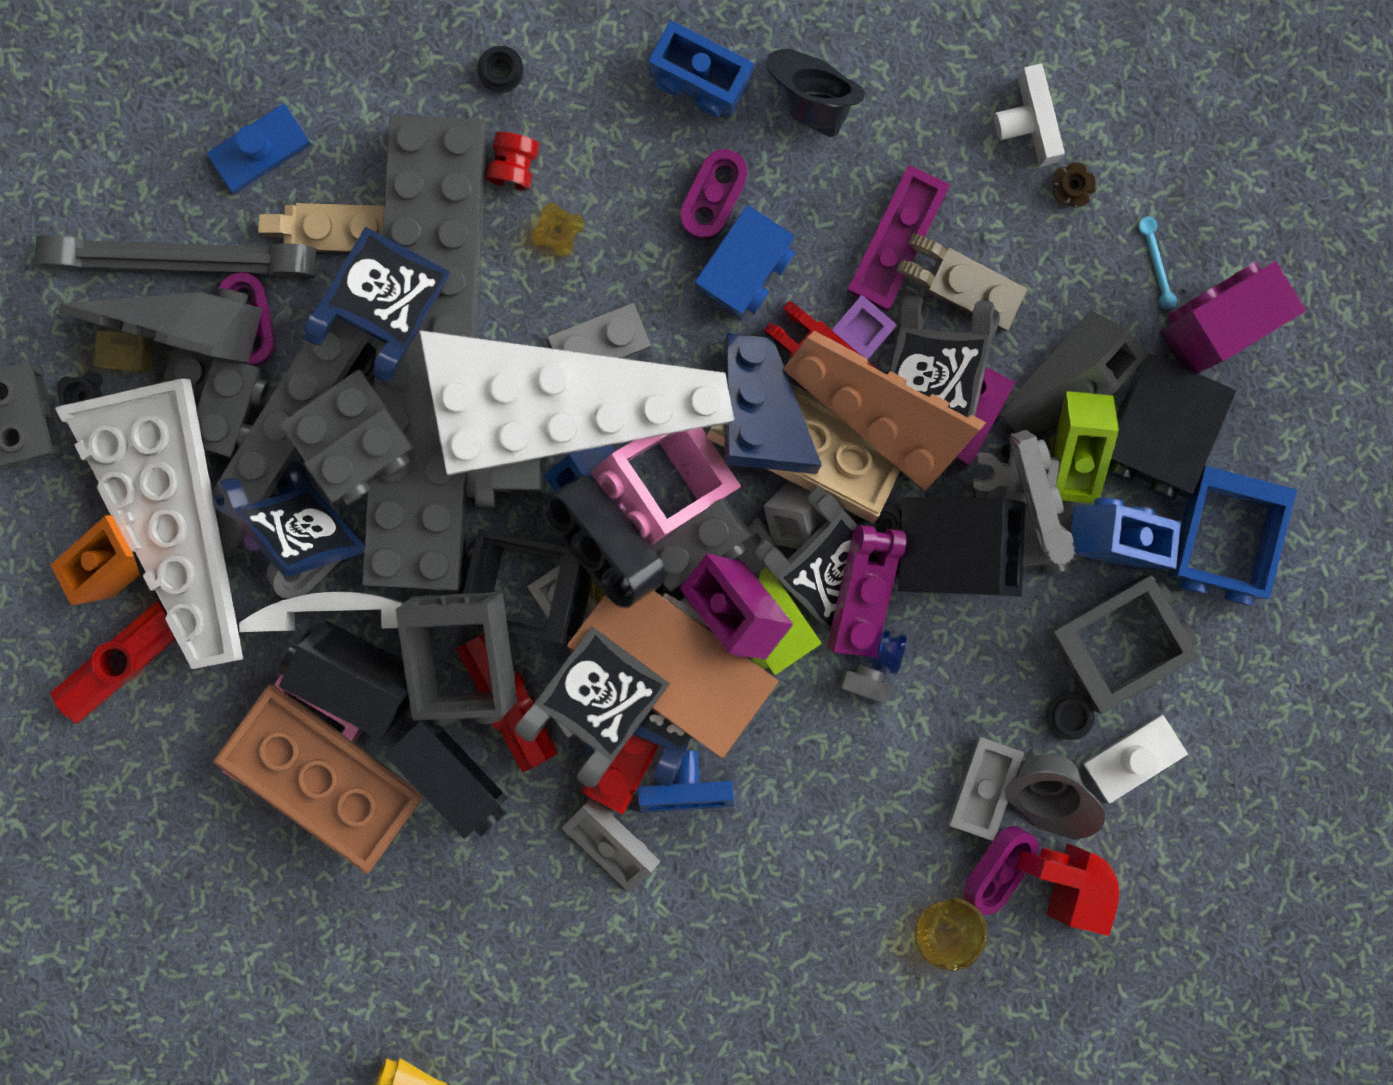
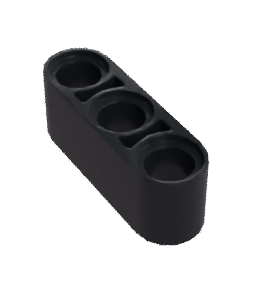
[541,475,666,608]

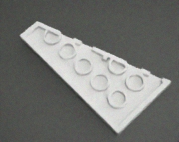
[420,331,734,476]
[55,378,243,669]

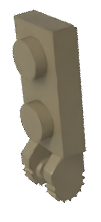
[896,234,1027,331]

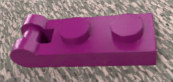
[827,525,907,657]

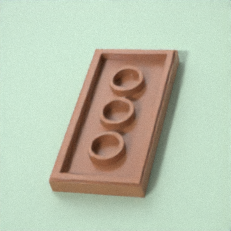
[567,591,779,760]
[213,684,424,874]

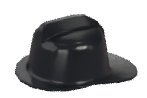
[765,49,866,137]

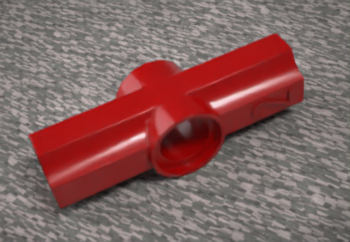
[49,601,176,724]
[456,634,559,773]

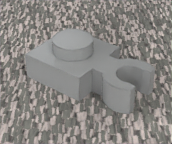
[971,451,1060,504]

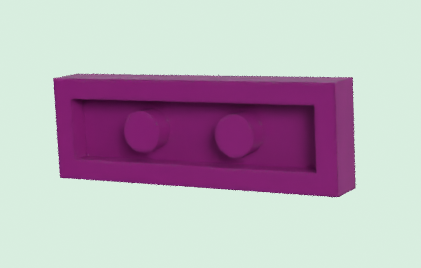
[847,165,950,312]

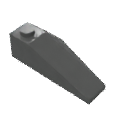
[59,287,263,363]

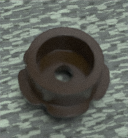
[1051,162,1097,208]

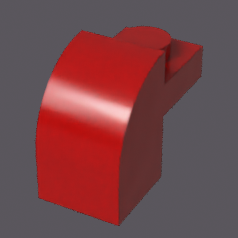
[1017,843,1119,936]

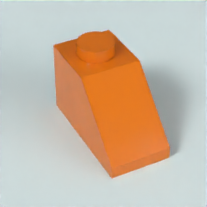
[50,515,140,605]

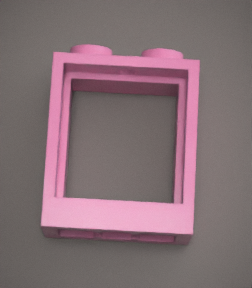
[589,428,741,546]

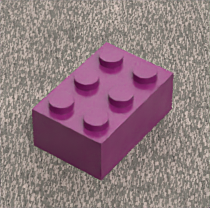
[1160,261,1307,373]

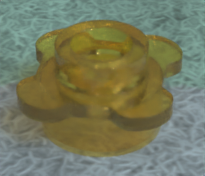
[531,203,585,257]

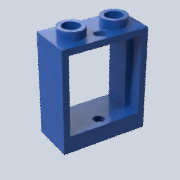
[1168,466,1297,606]

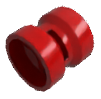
[485,132,540,191]

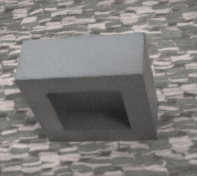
[838,664,892,704]

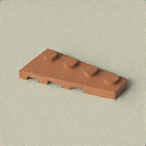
[783,331,986,491]

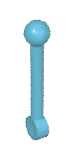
[1138,217,1177,311]

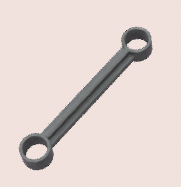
[35,235,317,279]

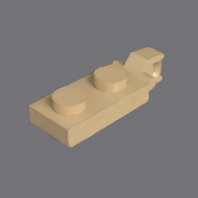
[258,203,384,253]

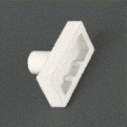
[994,63,1065,167]
[1082,714,1188,804]

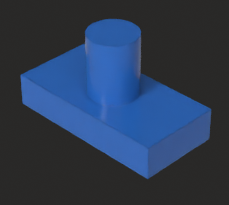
[207,103,312,194]
[638,750,734,813]

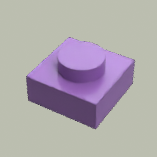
[832,295,897,359]

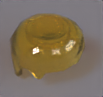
[915,897,987,971]

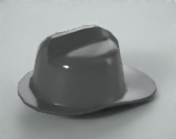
[1005,748,1105,840]

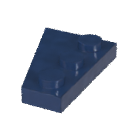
[724,333,822,474]

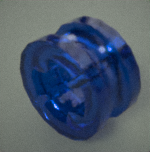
[873,629,907,675]

